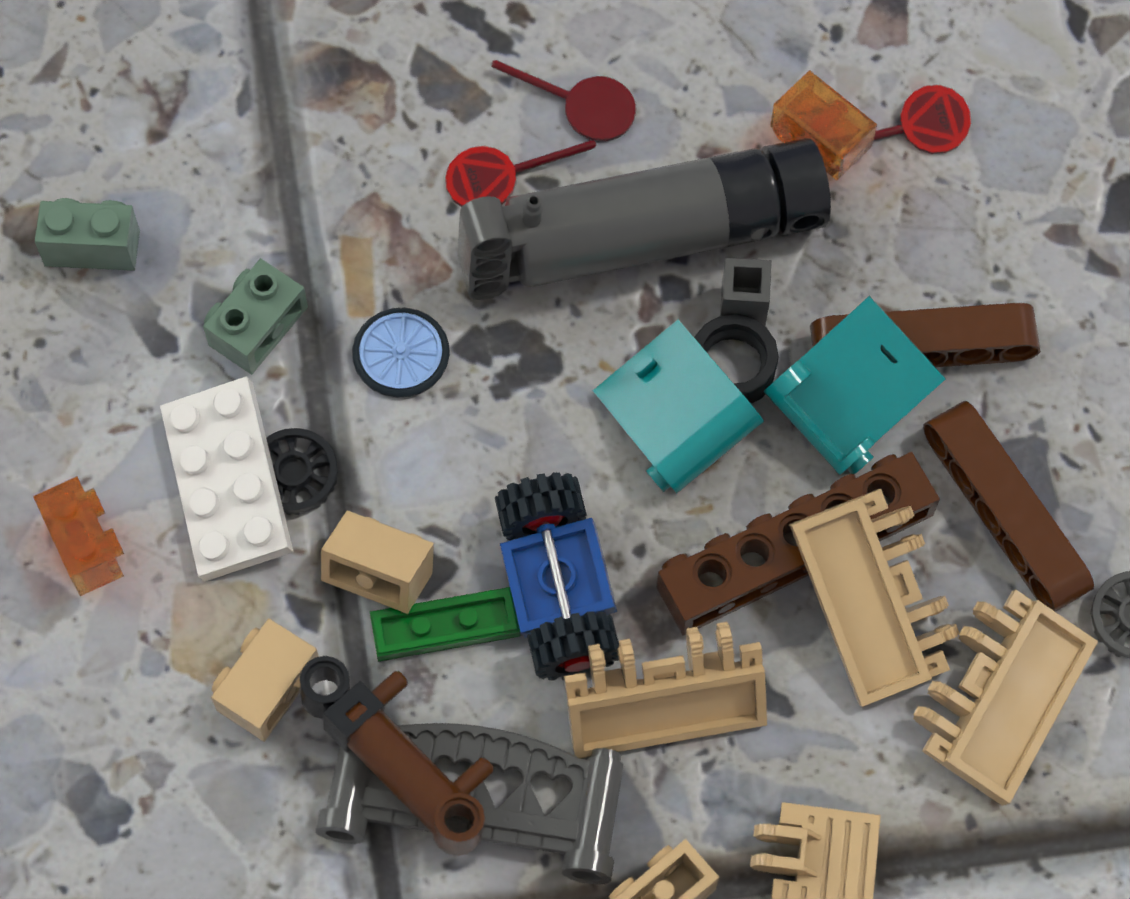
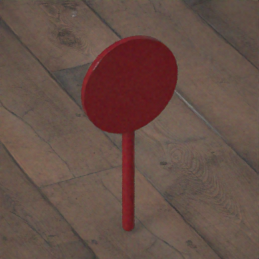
[491,60,636,141]

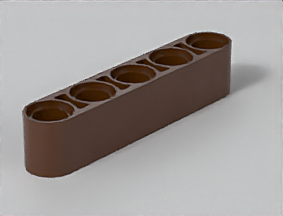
[810,303,1040,367]
[923,401,1094,612]

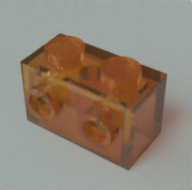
[770,70,877,181]
[33,476,124,596]

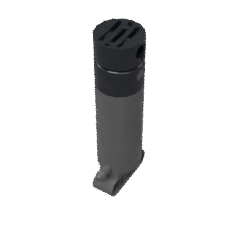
[457,138,831,300]

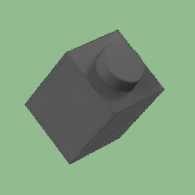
[720,257,772,326]

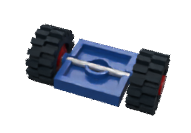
[495,472,619,680]

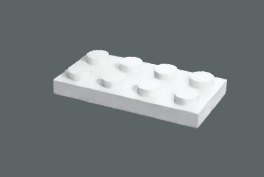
[160,376,293,582]

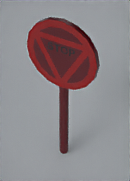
[820,85,971,154]
[445,140,596,207]

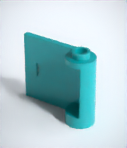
[764,296,946,475]
[593,319,764,493]

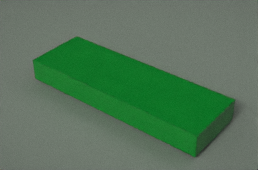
[369,587,521,662]

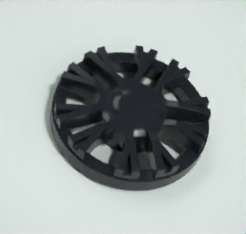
[266,428,338,515]

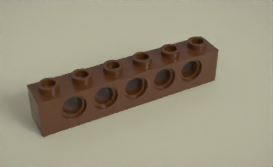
[656,451,940,636]

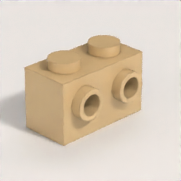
[321,510,434,614]
[211,618,319,742]
[609,839,719,899]

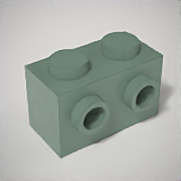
[35,198,140,271]
[203,258,308,375]

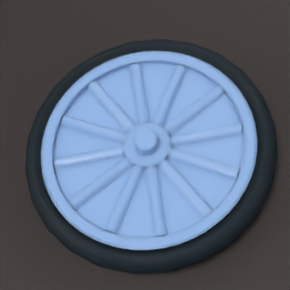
[352,307,450,398]

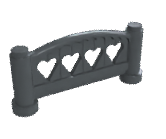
[315,723,624,884]

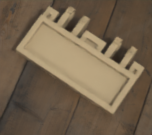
[789,489,959,707]
[913,589,1098,806]
[564,622,767,759]
[750,802,881,899]

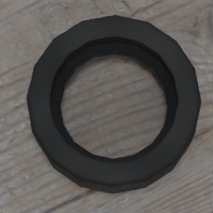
[694,314,779,404]

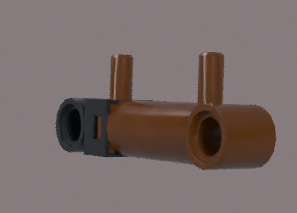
[300,656,494,856]

